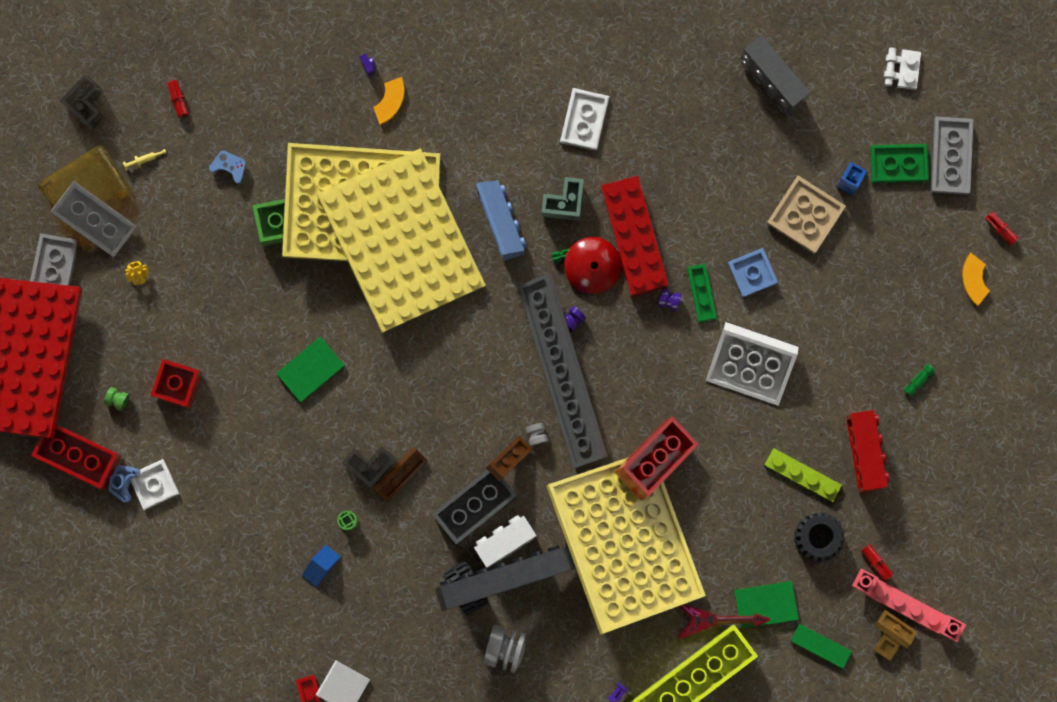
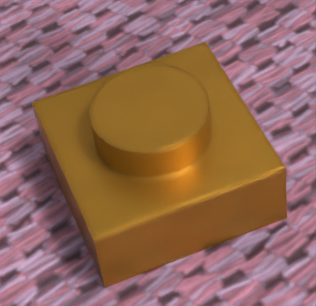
[873,633,901,661]

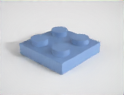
[727,248,778,298]

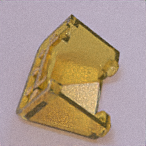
[38,145,132,229]

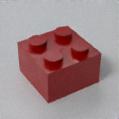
[150,359,202,409]

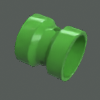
[104,387,130,412]
[337,511,358,531]

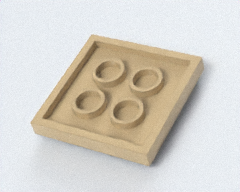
[766,176,846,254]

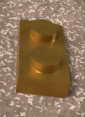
[875,610,917,648]

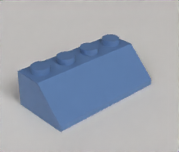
[476,180,527,262]

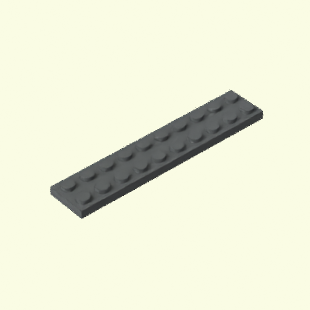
[518,273,608,468]

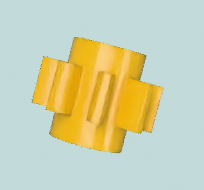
[125,261,149,285]

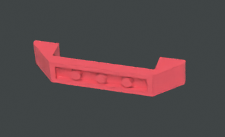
[852,568,966,642]

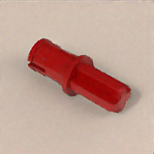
[167,80,189,118]
[985,212,1019,246]
[861,544,893,581]

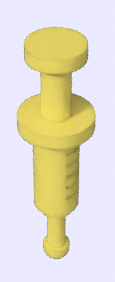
[123,150,166,171]

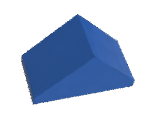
[836,162,867,196]
[302,545,341,587]

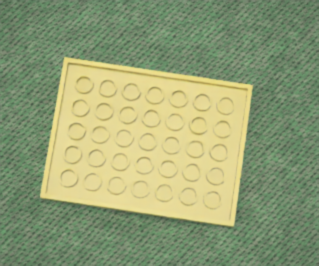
[282,143,440,261]
[317,148,486,333]
[546,458,706,635]

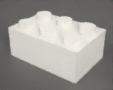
[474,515,537,568]

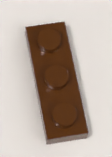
[486,436,533,482]
[373,447,428,502]

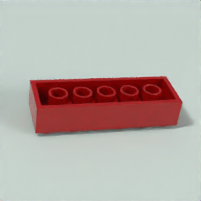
[601,176,668,298]

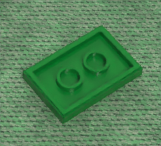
[870,144,929,183]
[276,336,345,403]
[734,581,799,629]

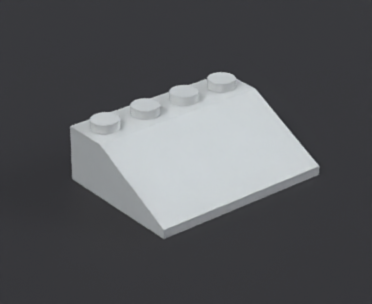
[706,322,799,406]

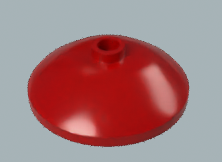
[564,237,621,294]

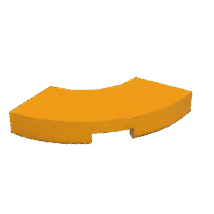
[373,77,405,126]
[962,253,990,306]

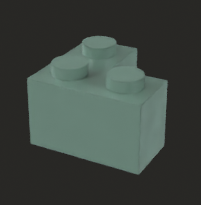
[542,177,584,221]

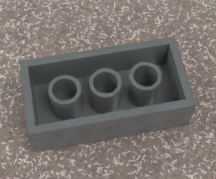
[741,35,810,116]
[432,470,517,545]

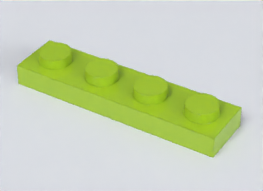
[764,448,842,502]

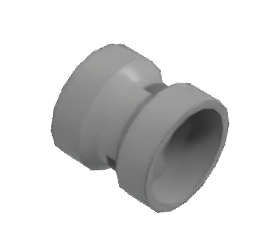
[525,423,548,446]

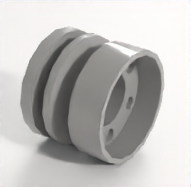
[483,625,526,673]

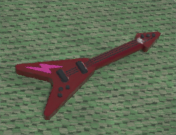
[677,604,770,639]

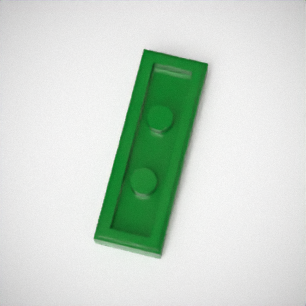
[687,263,717,323]
[790,624,852,669]

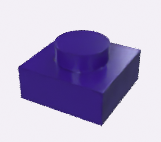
[359,53,377,77]

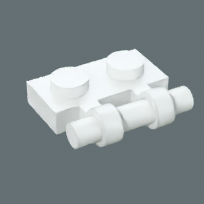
[884,48,921,90]

